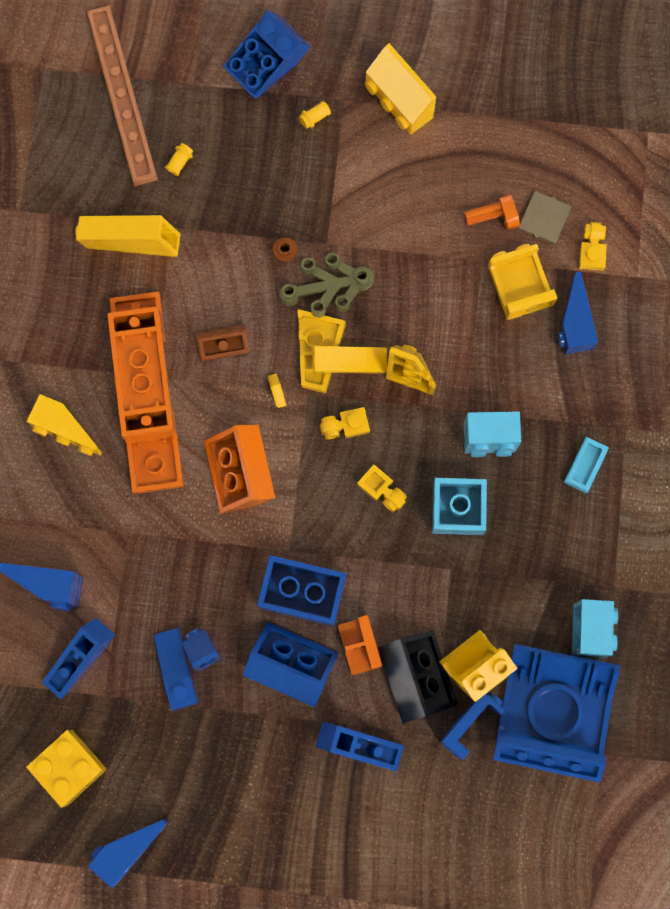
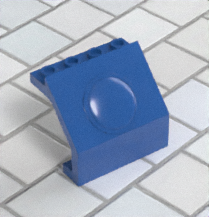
[493,644,620,783]

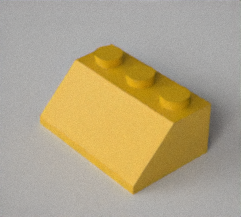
[365,43,436,135]

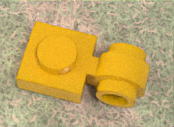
[579,222,607,271]
[319,407,370,440]
[357,465,407,512]

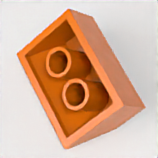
[204,425,275,514]

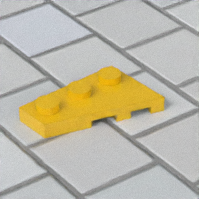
[298,309,346,393]

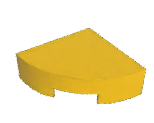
[268,373,286,408]

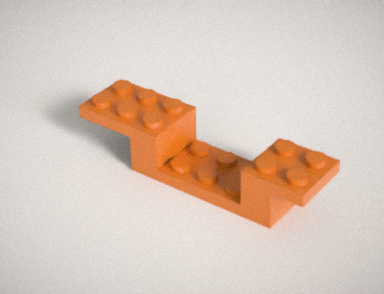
[107,292,184,494]

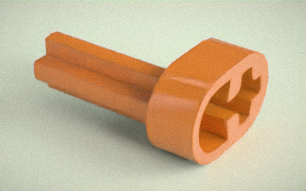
[464,195,520,230]

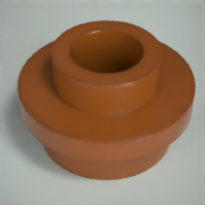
[273,238,298,262]

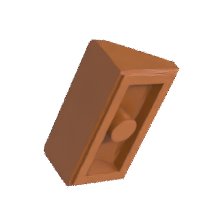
[196,325,250,361]

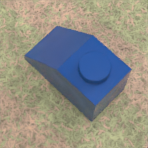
[182,628,222,671]

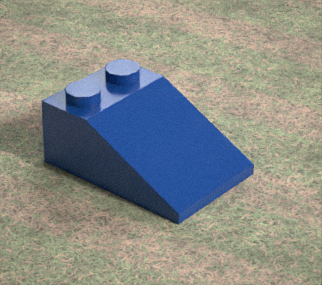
[0,563,83,612]

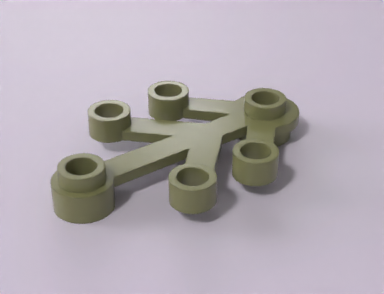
[279,253,374,318]

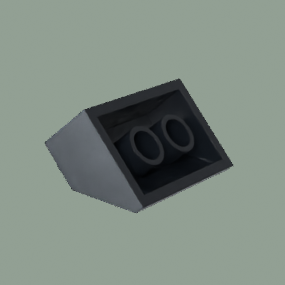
[378,630,458,723]

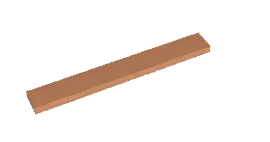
[86,5,158,186]

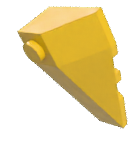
[386,345,436,395]

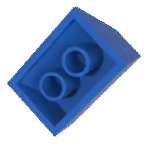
[243,622,339,707]

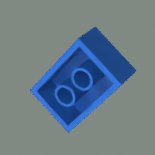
[257,555,347,627]

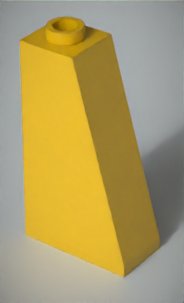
[75,215,181,257]

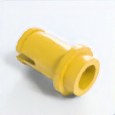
[299,101,331,129]
[165,143,193,176]

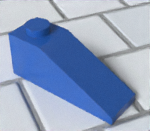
[557,271,598,355]
[42,618,115,699]
[154,628,200,711]
[316,722,404,771]
[88,819,169,888]

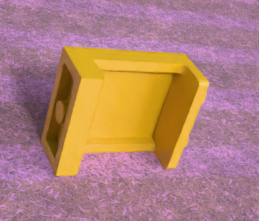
[488,244,557,320]
[439,630,517,702]

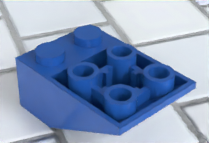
[223,10,311,99]

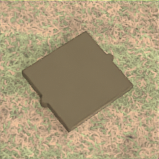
[518,191,572,245]

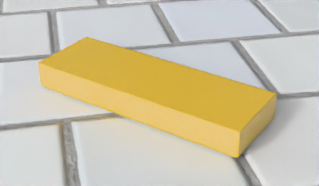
[312,346,387,374]

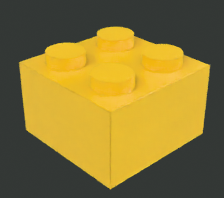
[26,730,107,808]

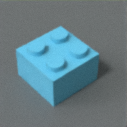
[463,412,521,457]
[432,478,487,535]
[572,599,618,658]

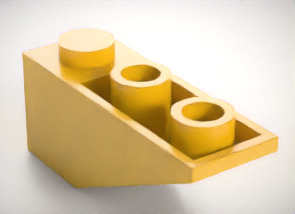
[27,394,102,456]

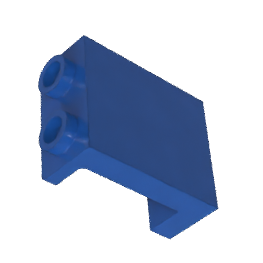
[438,692,505,760]

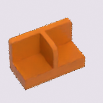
[338,615,382,675]

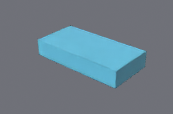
[563,437,609,494]

